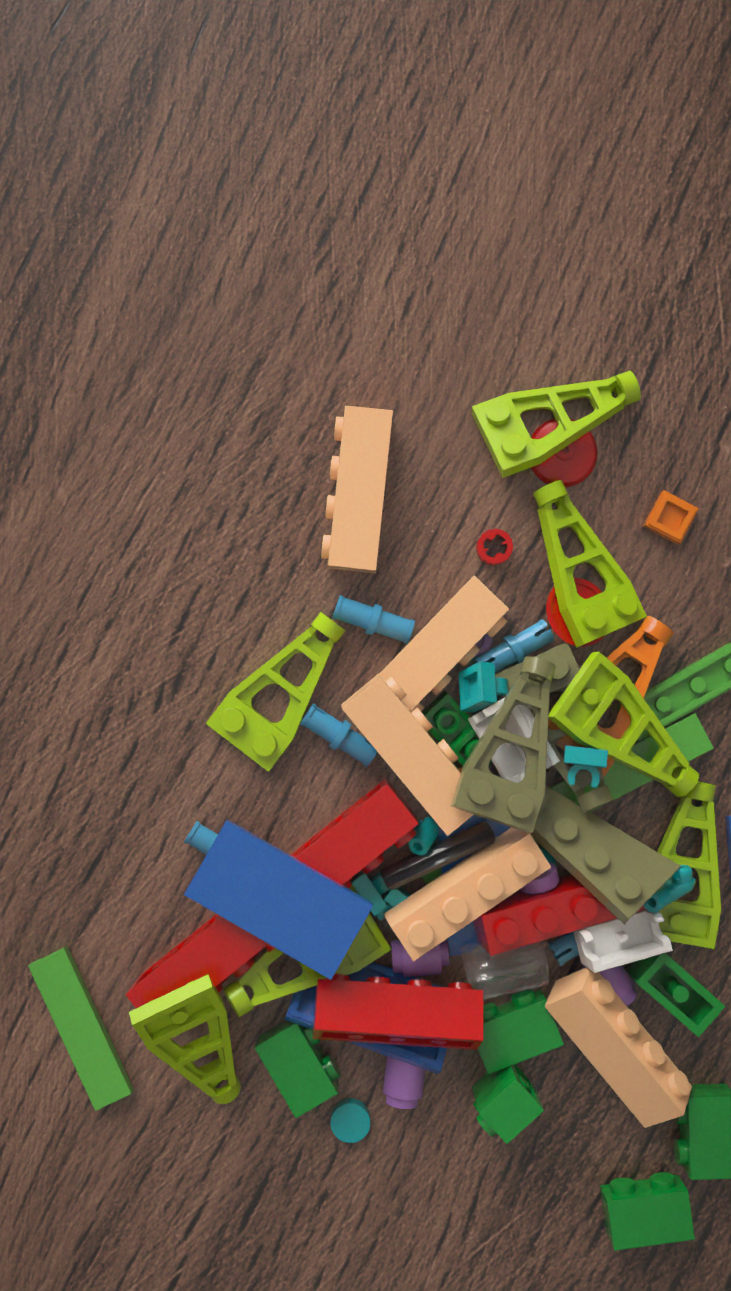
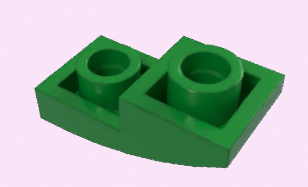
[422,691,493,766]

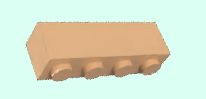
[321,405,393,574]
[379,576,509,712]
[341,673,474,836]
[383,827,551,962]
[544,967,692,1128]

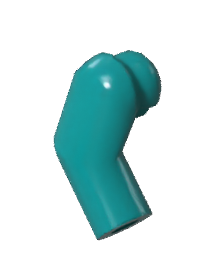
[409,817,439,855]

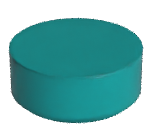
[330,1098,370,1143]

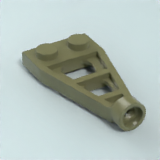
[495,643,614,813]
[451,656,556,833]

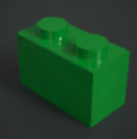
[627,953,726,1038]
[478,989,564,1074]
[254,1020,341,1118]
[472,1064,544,1144]
[674,1083,731,1180]
[600,1172,695,1251]

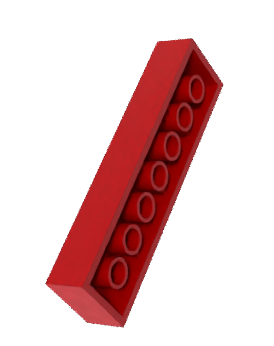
[125,778,419,1008]

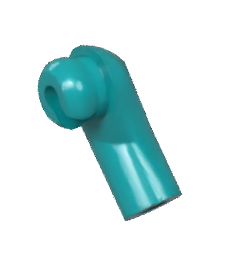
[644,865,696,913]

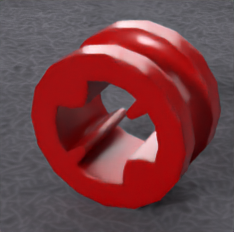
[476,528,513,566]

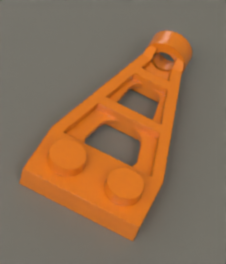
[548,616,674,778]

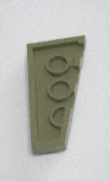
[530,785,681,925]

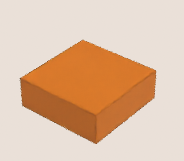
[643,490,699,545]

